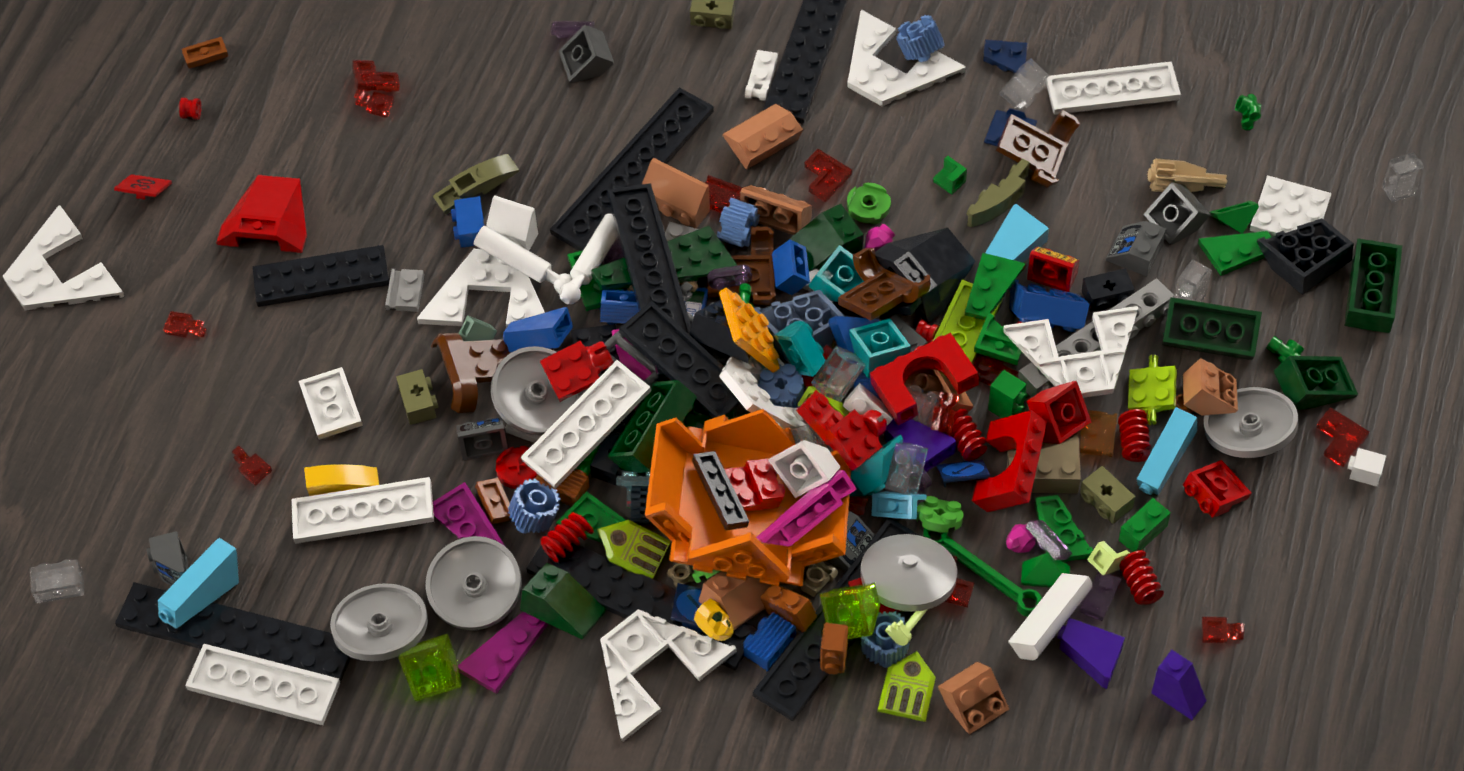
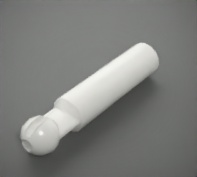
[559,214,618,304]
[473,226,573,293]

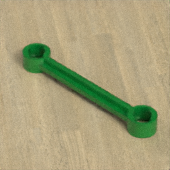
[923,528,1042,617]

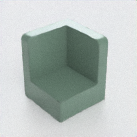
[459,315,497,341]

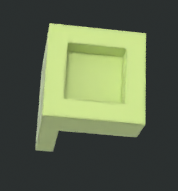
[1087,541,1130,576]

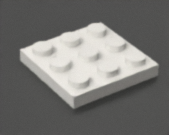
[1249,175,1331,237]

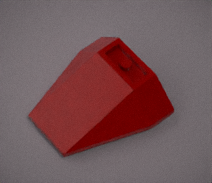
[216,175,307,253]

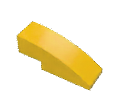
[304,465,379,496]

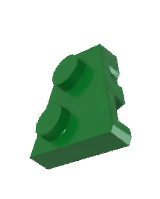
[974,313,1022,365]

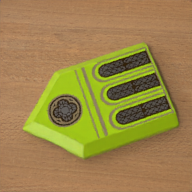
[597,520,670,579]
[878,651,936,722]

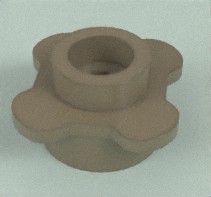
[667,563,694,588]

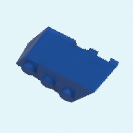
[1010,279,1089,332]

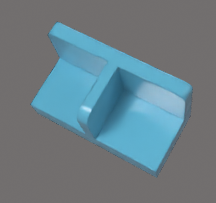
[872,492,926,519]

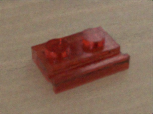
[704,175,743,213]

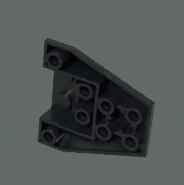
[875,227,976,324]

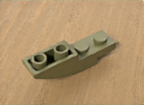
[433,154,520,215]
[967,158,1030,227]

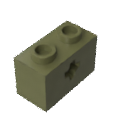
[690,0,735,29]
[396,369,438,425]
[1080,466,1135,524]

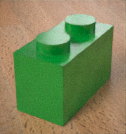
[988,370,1027,418]
[1118,498,1171,552]

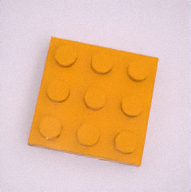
[719,288,780,373]

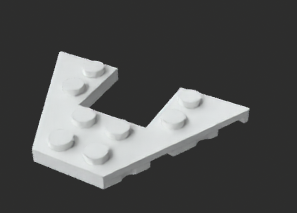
[847,10,965,106]
[3,206,124,310]
[417,249,545,328]
[1003,306,1138,398]
[719,356,823,445]
[600,609,737,742]

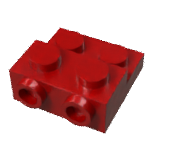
[724,459,785,512]
[1183,460,1252,518]

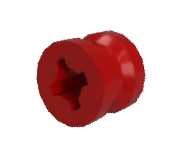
[179,97,201,120]
[915,320,939,344]

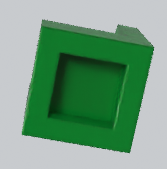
[933,156,967,195]

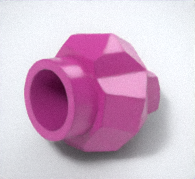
[865,224,895,251]
[1006,524,1038,553]

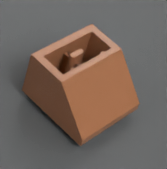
[1183,358,1238,416]
[938,662,1009,734]

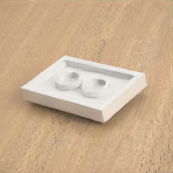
[299,367,363,440]

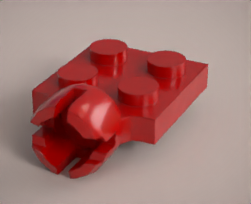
[540,341,614,402]
[796,390,843,451]
[824,409,887,471]

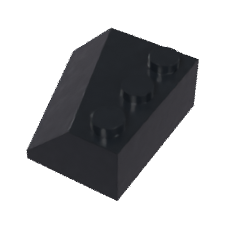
[1257,218,1354,295]
[689,300,750,363]

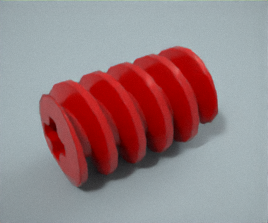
[944,409,987,461]
[1118,409,1151,462]
[540,513,594,562]
[1119,550,1164,605]

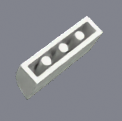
[1008,573,1092,660]

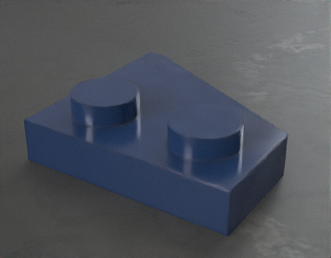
[983,39,1027,80]

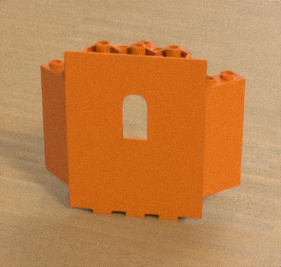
[645,409,851,587]

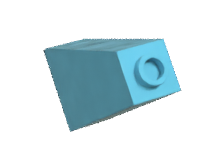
[979,204,1049,263]
[1137,407,1197,495]
[158,538,239,629]

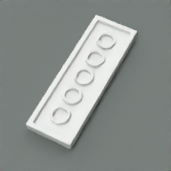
[1046,62,1181,115]
[521,360,651,489]
[292,477,434,544]
[185,644,340,725]

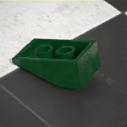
[786,204,864,272]
[1274,356,1358,409]
[520,563,606,639]

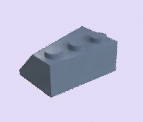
[754,290,845,364]

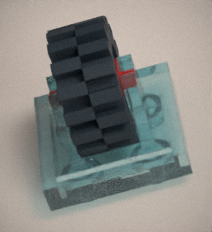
[617,472,651,524]

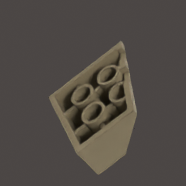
[1007,433,1081,493]

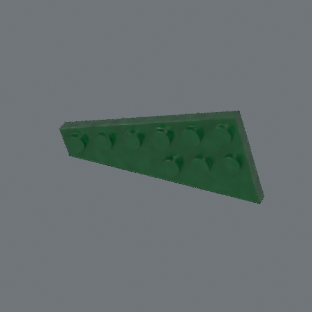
[591,226,741,291]

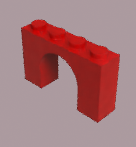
[870,332,979,425]
[972,410,1047,512]

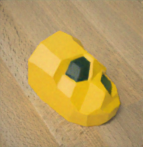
[694,598,733,641]

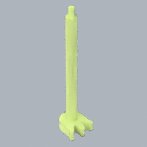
[885,609,928,646]

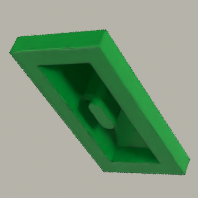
[1209,201,1259,234]
[1021,553,1070,588]

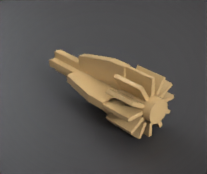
[1148,159,1227,192]

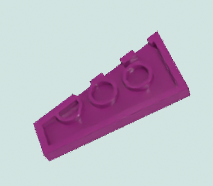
[433,482,505,546]
[456,612,548,694]

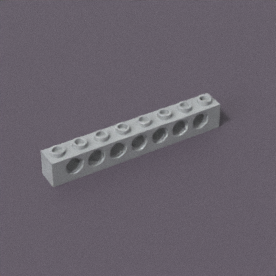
[1018,278,1175,396]

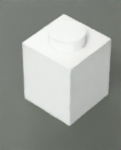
[1347,448,1386,486]

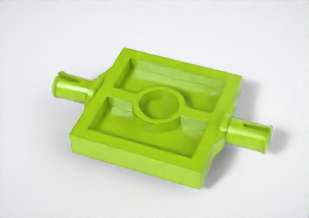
[1128,355,1177,425]

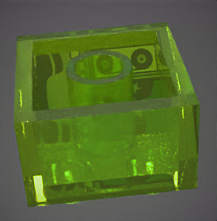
[820,582,880,639]
[398,634,461,701]

